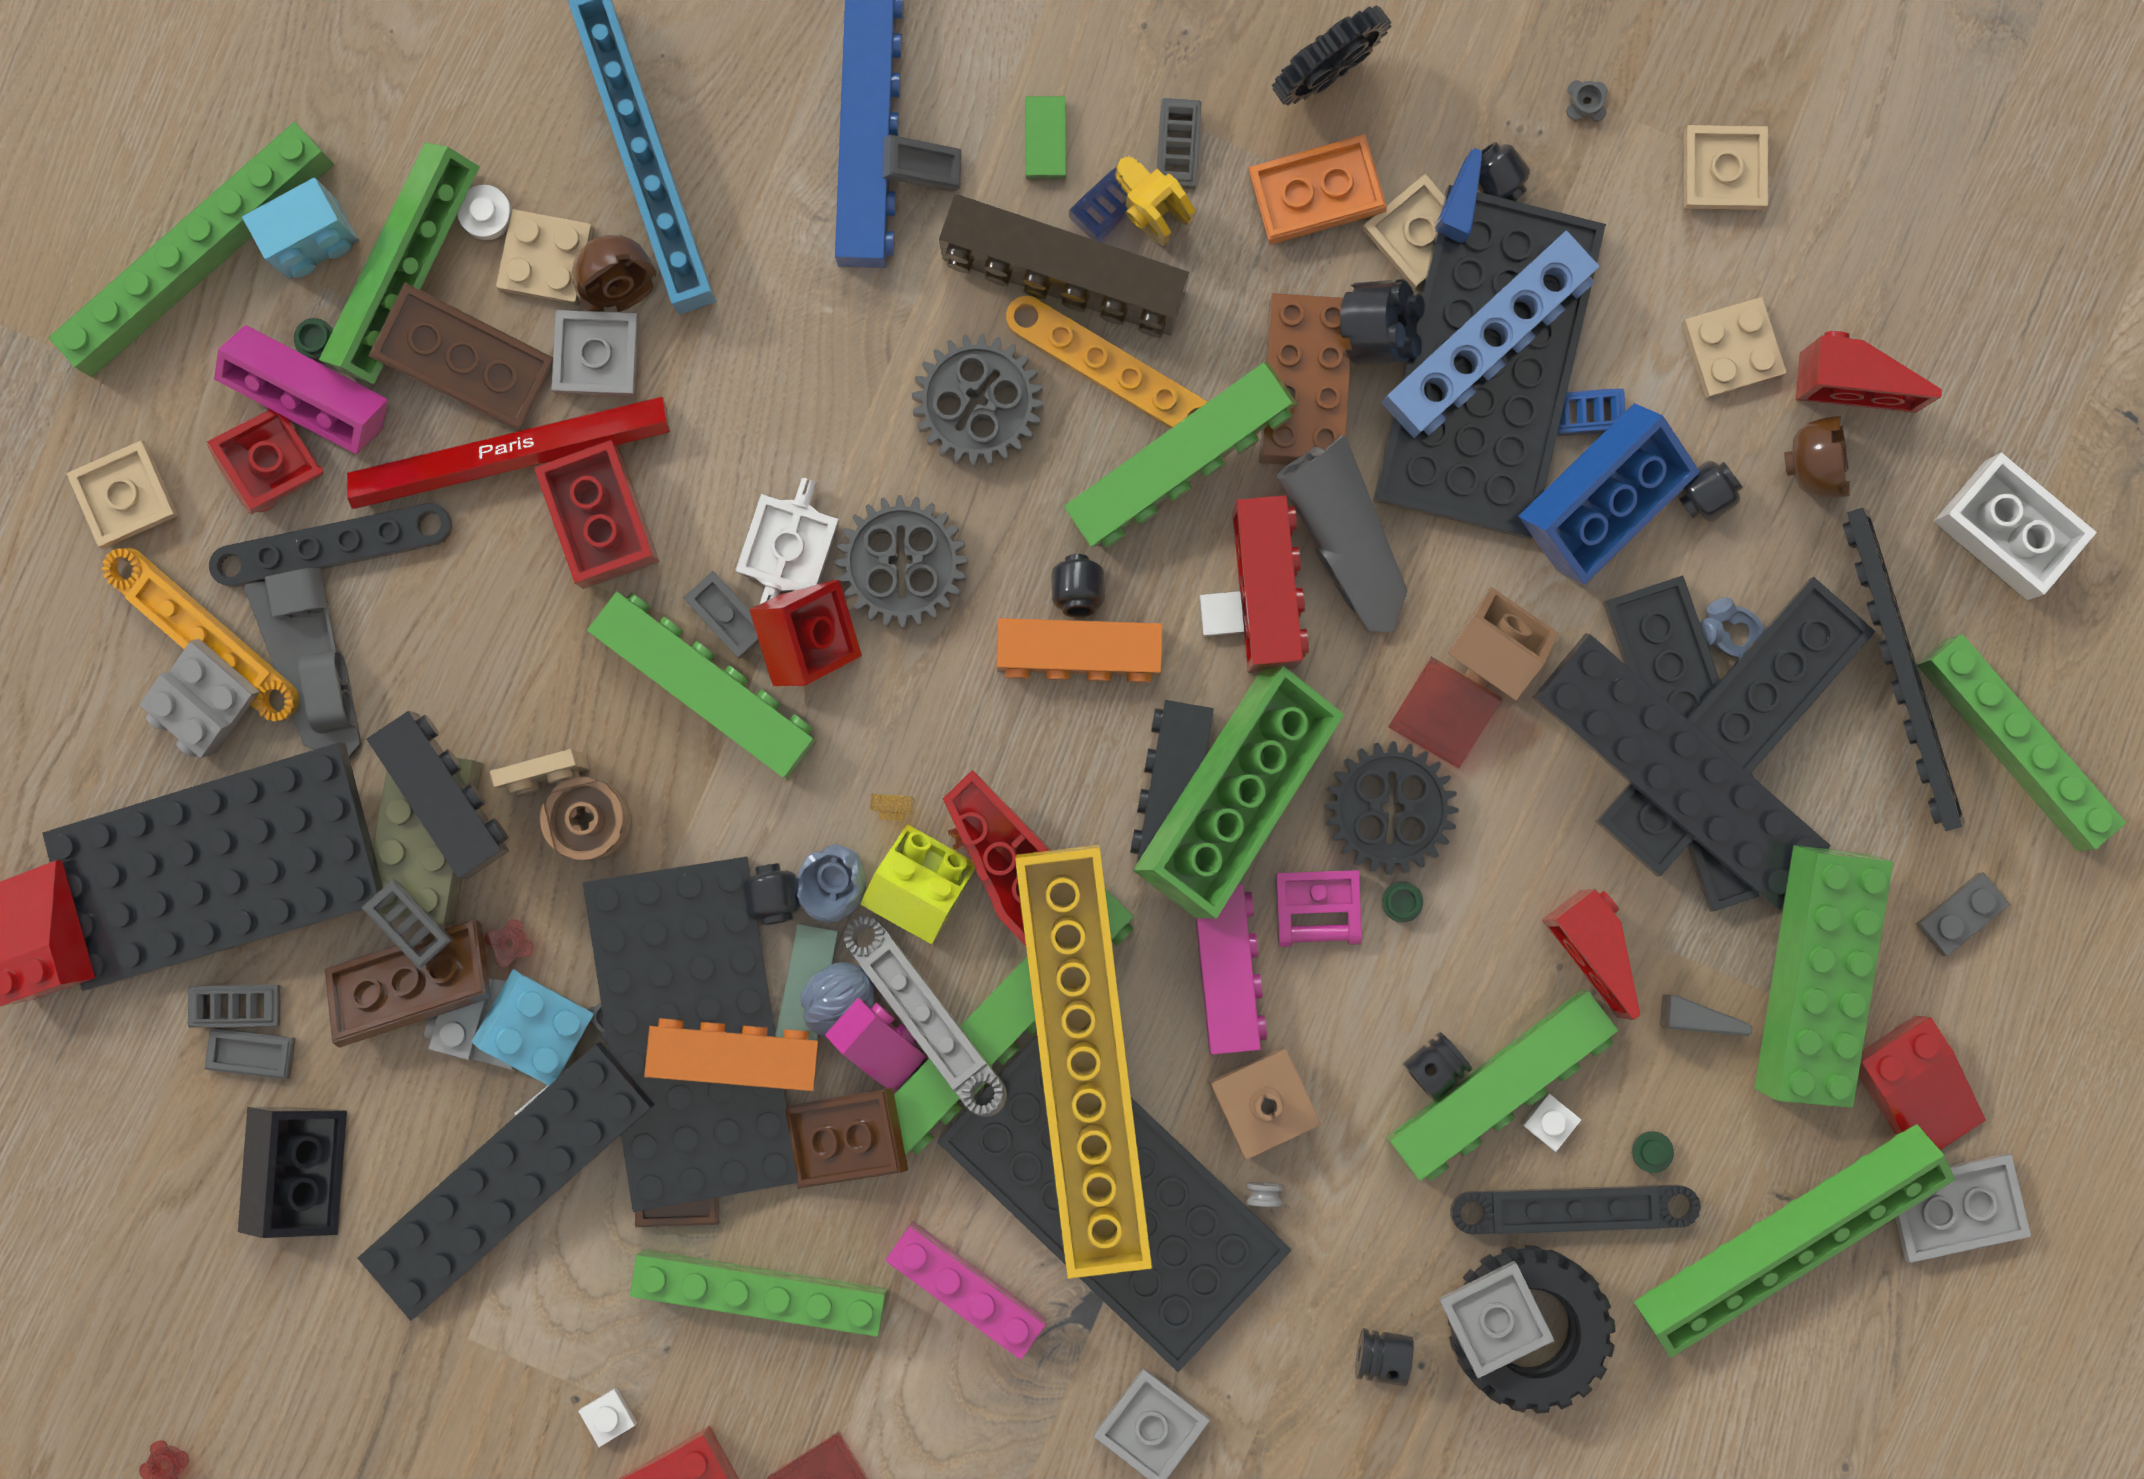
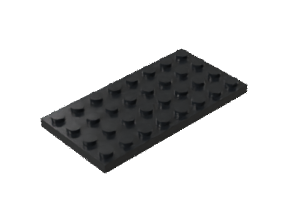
[1373,185,1606,539]
[42,742,383,991]
[583,856,798,1212]
[937,1035,1292,1372]

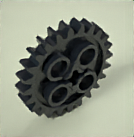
[1272,5,1392,106]
[1324,741,1459,875]

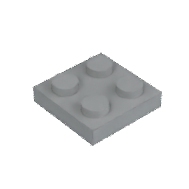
[552,310,639,396]
[1438,1261,1555,1378]
[1093,1367,1210,1479]

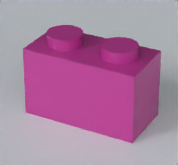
[825,998,927,1093]

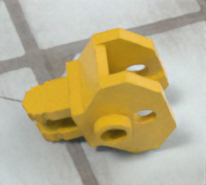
[1115,155,1196,247]

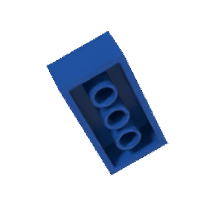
[1518,403,1700,585]

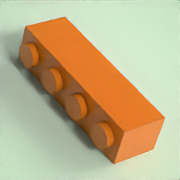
[996,618,1163,683]
[644,1018,818,1091]

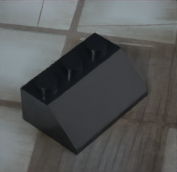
[238,1107,347,1238]

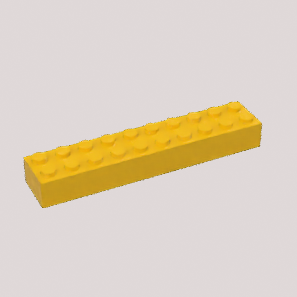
[1015,845,1152,1279]

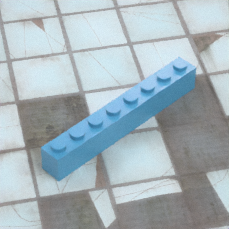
[568,0,717,315]

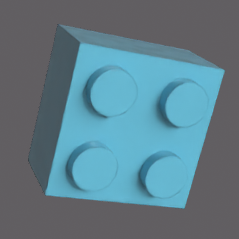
[242,177,359,279]
[471,969,594,1086]

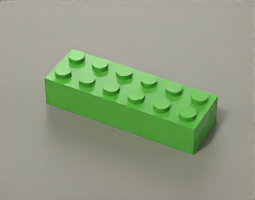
[1133,665,1344,919]
[1754,845,1894,1108]

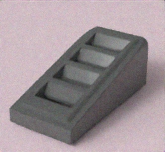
[1157,98,1202,188]
[362,879,454,969]
[188,985,280,1028]
[1660,994,1752,1036]

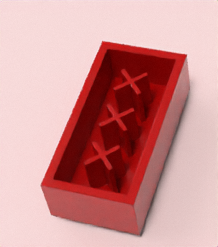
[1232,495,1309,673]

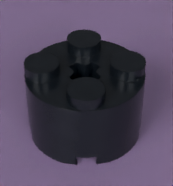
[1340,279,1425,365]

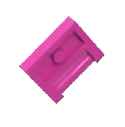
[1276,870,1362,947]

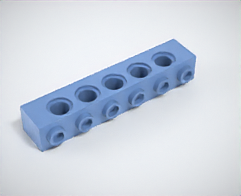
[1381,230,1600,438]

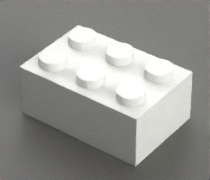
[1933,452,2097,600]

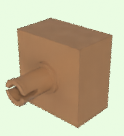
[1448,587,1559,700]
[1208,1047,1321,1160]

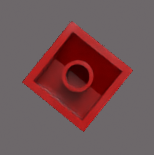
[749,580,862,686]

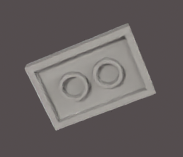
[1895,1153,2031,1263]

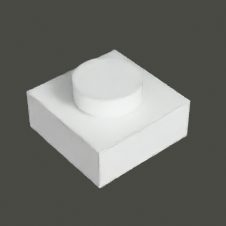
[1521,1093,1581,1152]
[578,1387,637,1447]

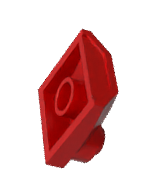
[207,409,324,514]

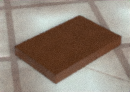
[785,1087,908,1189]

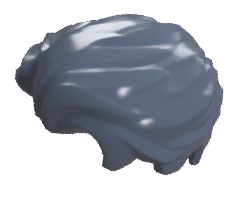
[797,844,866,923]
[800,962,874,1038]

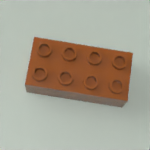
[1259,293,1351,465]

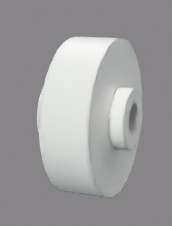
[457,185,512,240]

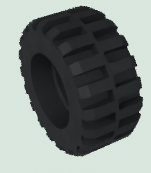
[1448,1245,1616,1414]

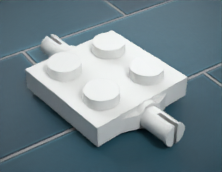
[735,478,840,604]

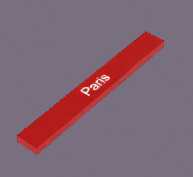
[347,396,670,509]

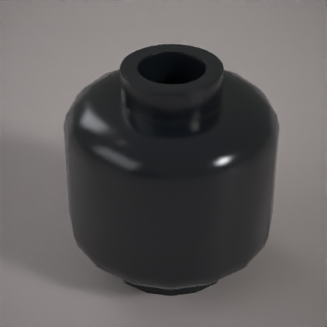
[1478,142,1530,201]
[1679,461,1743,521]
[1051,554,1105,618]
[744,863,801,926]

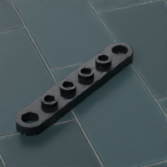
[209,503,453,587]
[1450,1184,1701,1235]

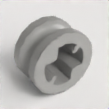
[1246,1182,1284,1207]

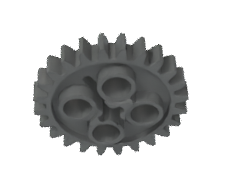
[912,334,1044,468]
[835,495,968,629]

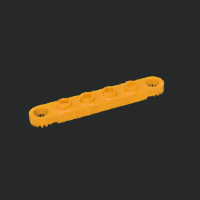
[1006,296,1208,429]
[102,548,300,722]

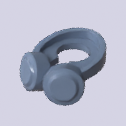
[1700,597,1764,657]

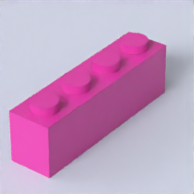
[214,325,388,454]
[1195,884,1267,1055]
[885,1221,1046,1360]

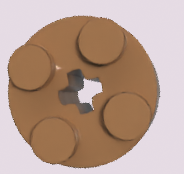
[540,777,631,861]

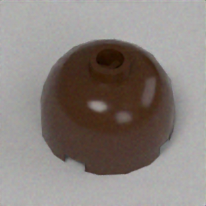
[572,235,656,312]
[1784,416,1850,498]

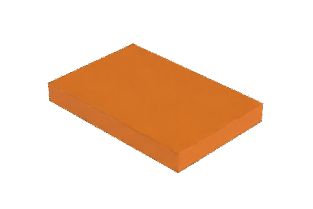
[1248,134,1387,245]

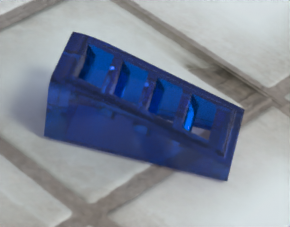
[1069,165,1128,242]

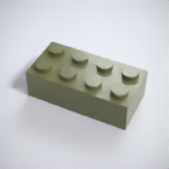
[362,758,483,924]

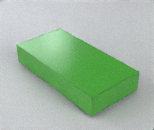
[1025,96,1066,179]

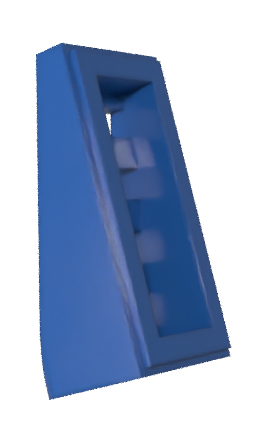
[1434,148,1482,243]
[1557,389,1625,435]

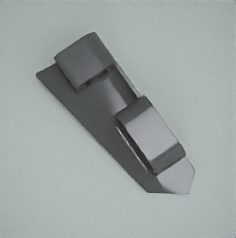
[1277,435,1407,632]
[244,568,361,758]

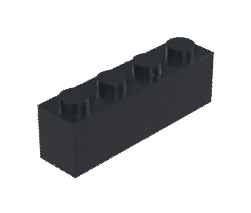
[1130,700,1214,863]
[366,711,509,879]

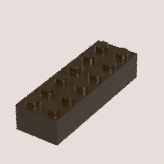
[939,193,1190,338]

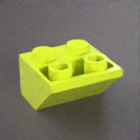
[860,824,976,945]

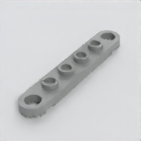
[844,916,1007,1117]

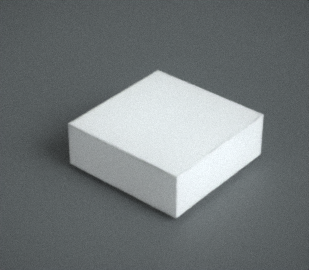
[1199,591,1244,637]

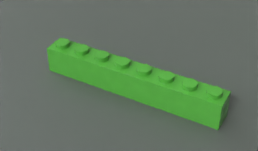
[48,121,334,377]
[894,889,1134,1156]
[1633,1124,1955,1358]

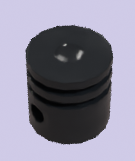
[1402,1032,1473,1101]
[1355,1328,1414,1387]

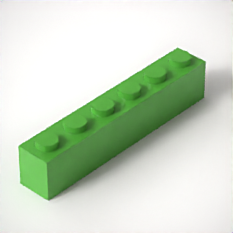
[319,142,480,385]
[1064,362,1298,548]
[587,591,817,780]
[1916,634,2126,851]
[1385,990,1619,1181]
[629,1249,888,1337]

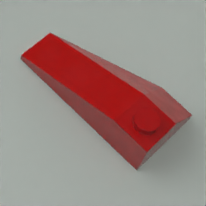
[942,770,1052,946]

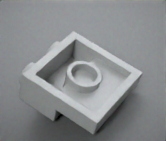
[140,638,260,758]
[424,977,515,1070]

